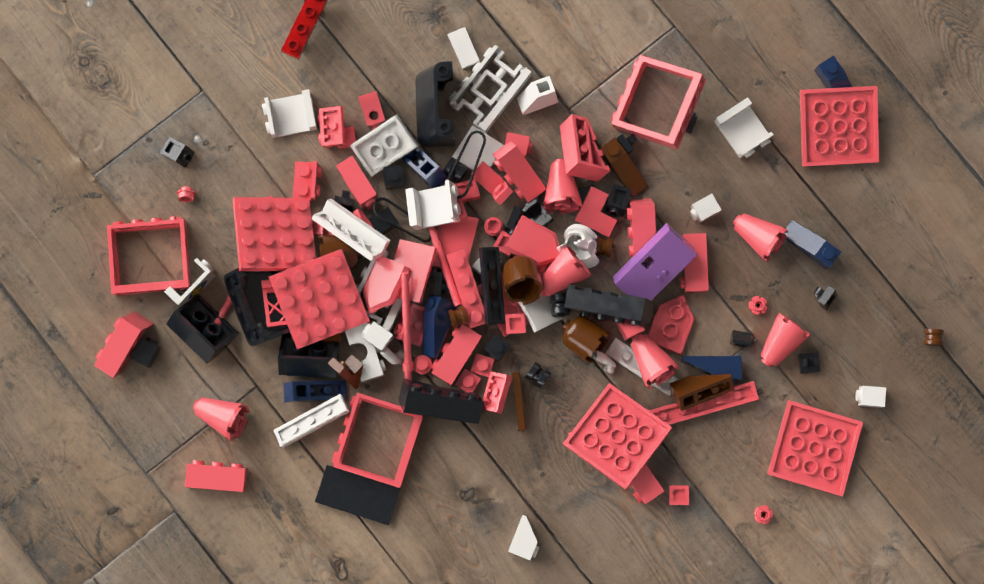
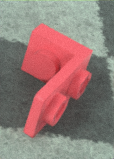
[471,161,513,205]

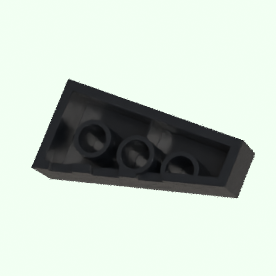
[564,284,654,327]
[398,378,484,424]

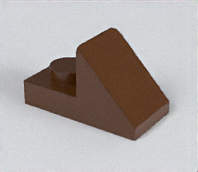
[328,355,363,389]

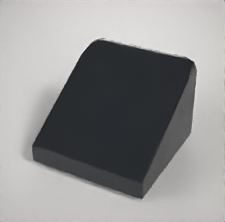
[730,330,752,348]

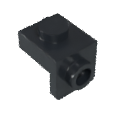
[522,198,554,227]
[429,268,446,297]

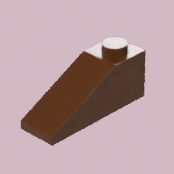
[599,137,648,197]
[669,374,734,411]

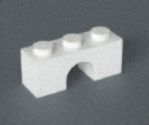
[345,323,386,383]

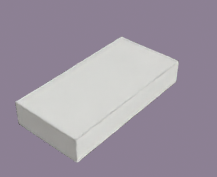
[448,27,480,70]

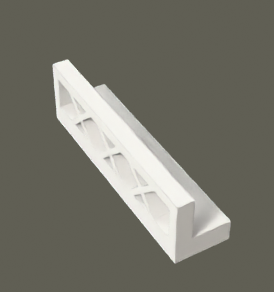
[312,199,390,261]

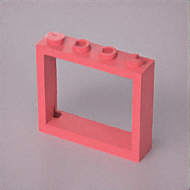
[611,55,706,150]
[107,216,191,296]
[332,393,424,488]

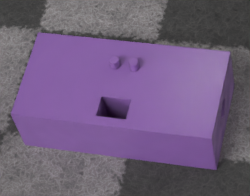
[613,223,697,300]

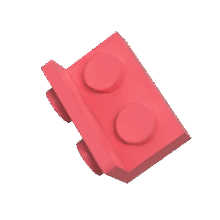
[317,106,345,149]
[293,161,322,201]
[393,303,425,347]
[482,371,512,414]

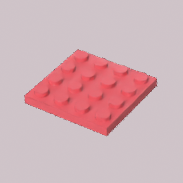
[800,86,879,166]
[233,197,316,271]
[269,249,370,349]
[563,383,672,490]
[767,400,863,497]

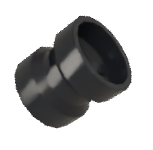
[443,157,469,183]
[550,293,570,317]
[525,362,551,388]

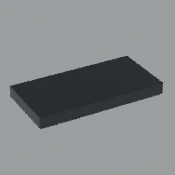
[315,465,401,525]

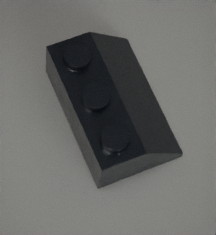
[166,294,239,364]
[278,333,340,378]

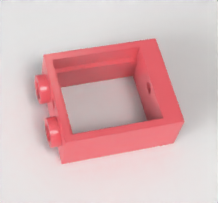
[336,156,378,210]

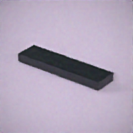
[479,246,506,325]

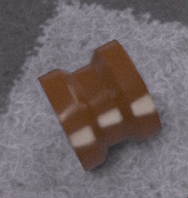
[595,237,612,257]
[448,306,469,329]
[924,329,944,346]

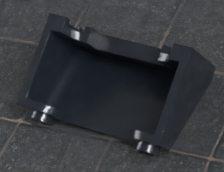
[415,61,455,147]
[224,268,290,346]

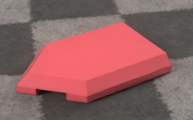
[505,215,560,267]
[362,256,410,314]
[648,295,695,355]

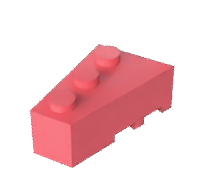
[560,114,610,182]

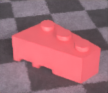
[627,198,656,262]
[94,311,154,378]

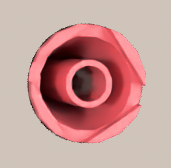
[544,159,582,214]
[733,213,788,262]
[541,246,591,297]
[760,312,811,368]
[630,333,680,389]
[193,397,250,441]

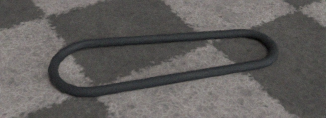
[447,130,486,199]
[373,197,431,243]

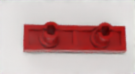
[281,0,328,60]

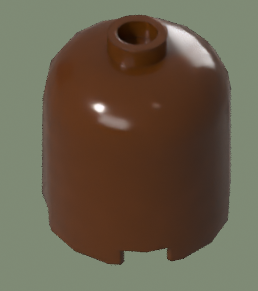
[318,235,362,271]
[503,255,544,305]
[562,316,611,365]

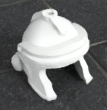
[557,224,599,268]

